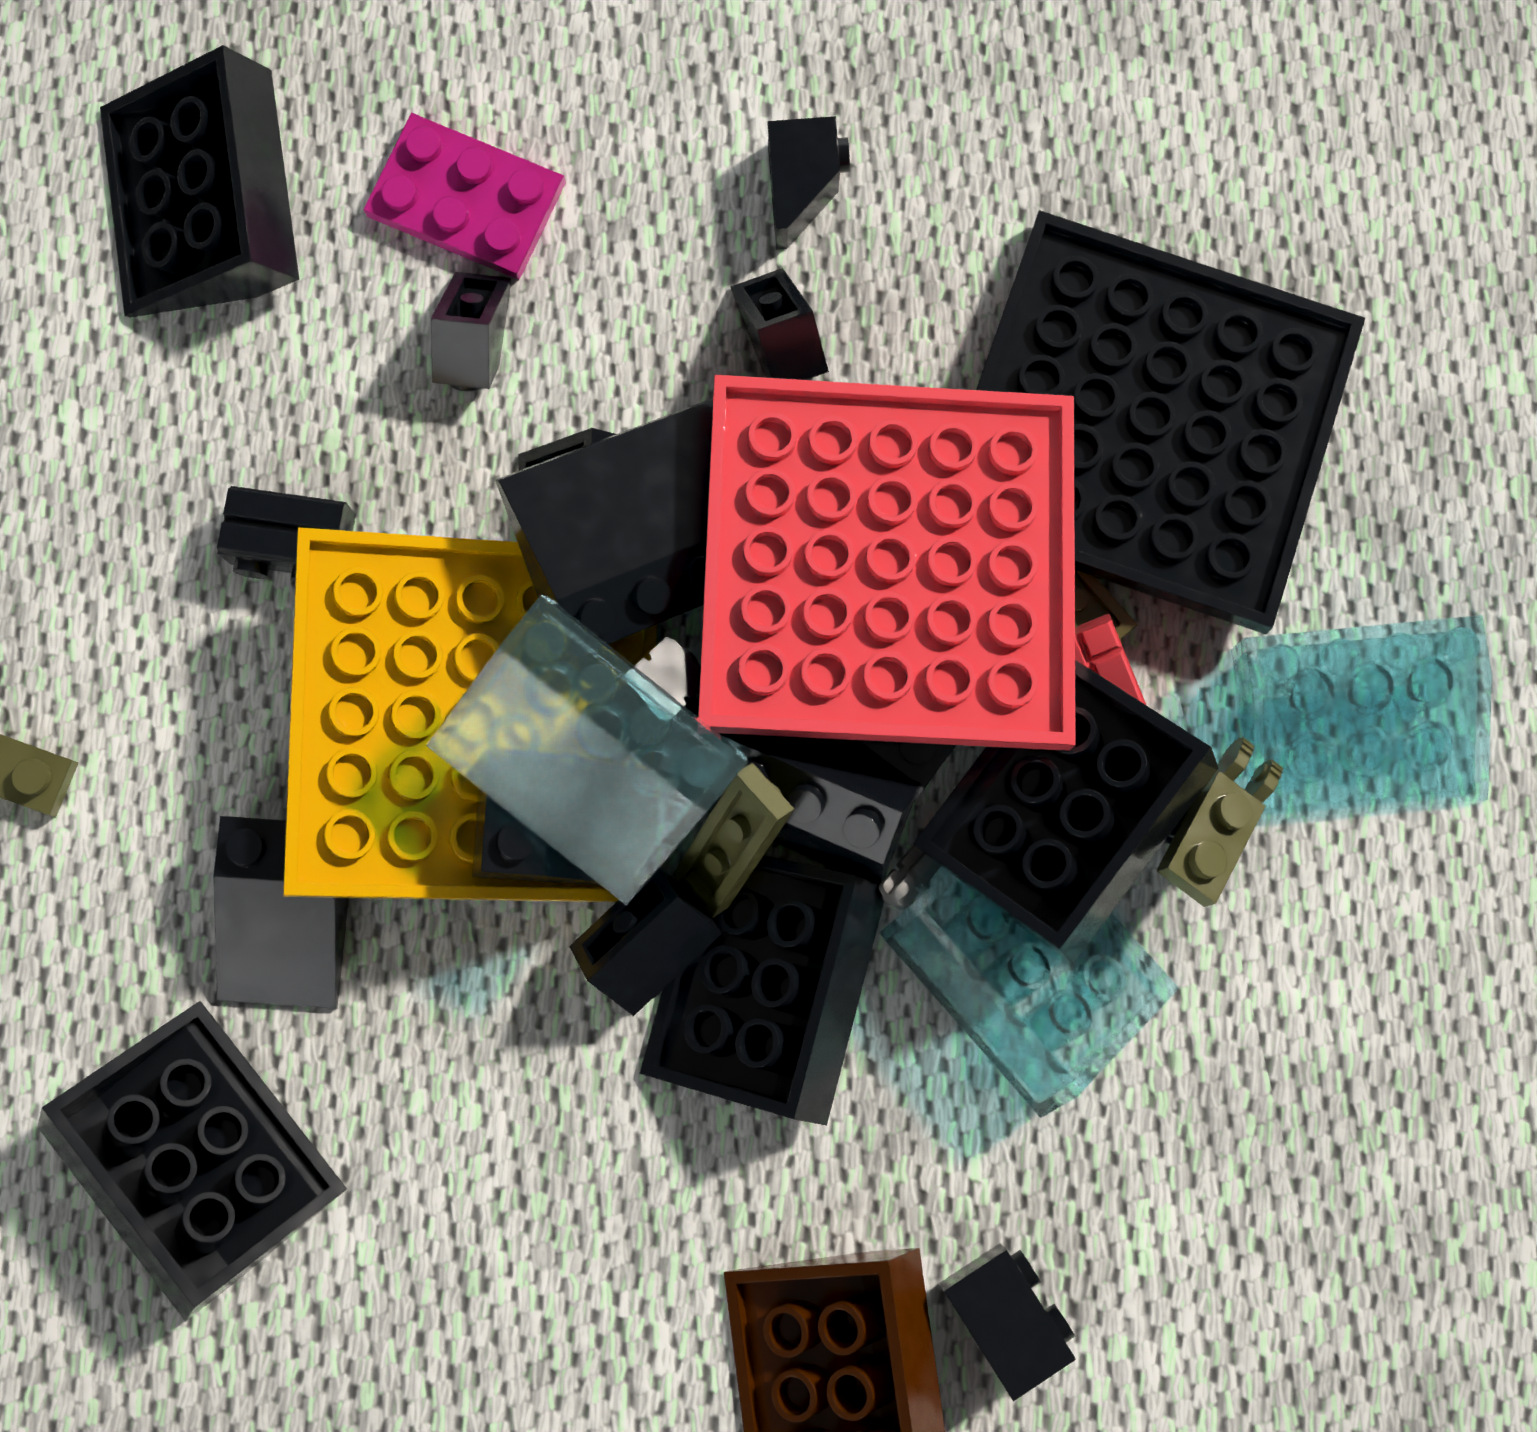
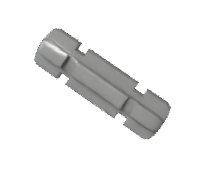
[879,844,941,910]

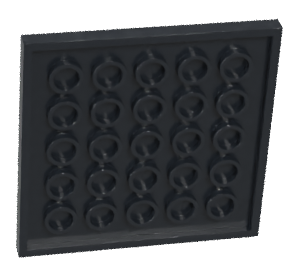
[976,210,1365,635]

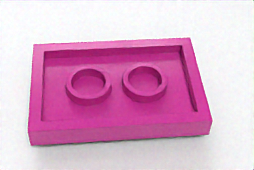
[363,113,566,280]

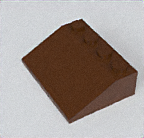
[724,1248,945,1432]

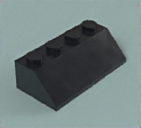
[658,692,921,885]

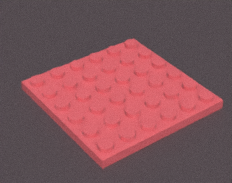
[697,375,1075,751]

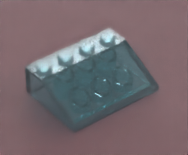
[426,595,748,905]
[1229,615,1492,822]
[879,871,1179,1118]

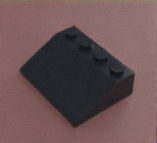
[100,45,299,318]
[495,399,713,657]
[913,660,1219,965]
[639,855,884,1126]
[38,1001,347,1322]

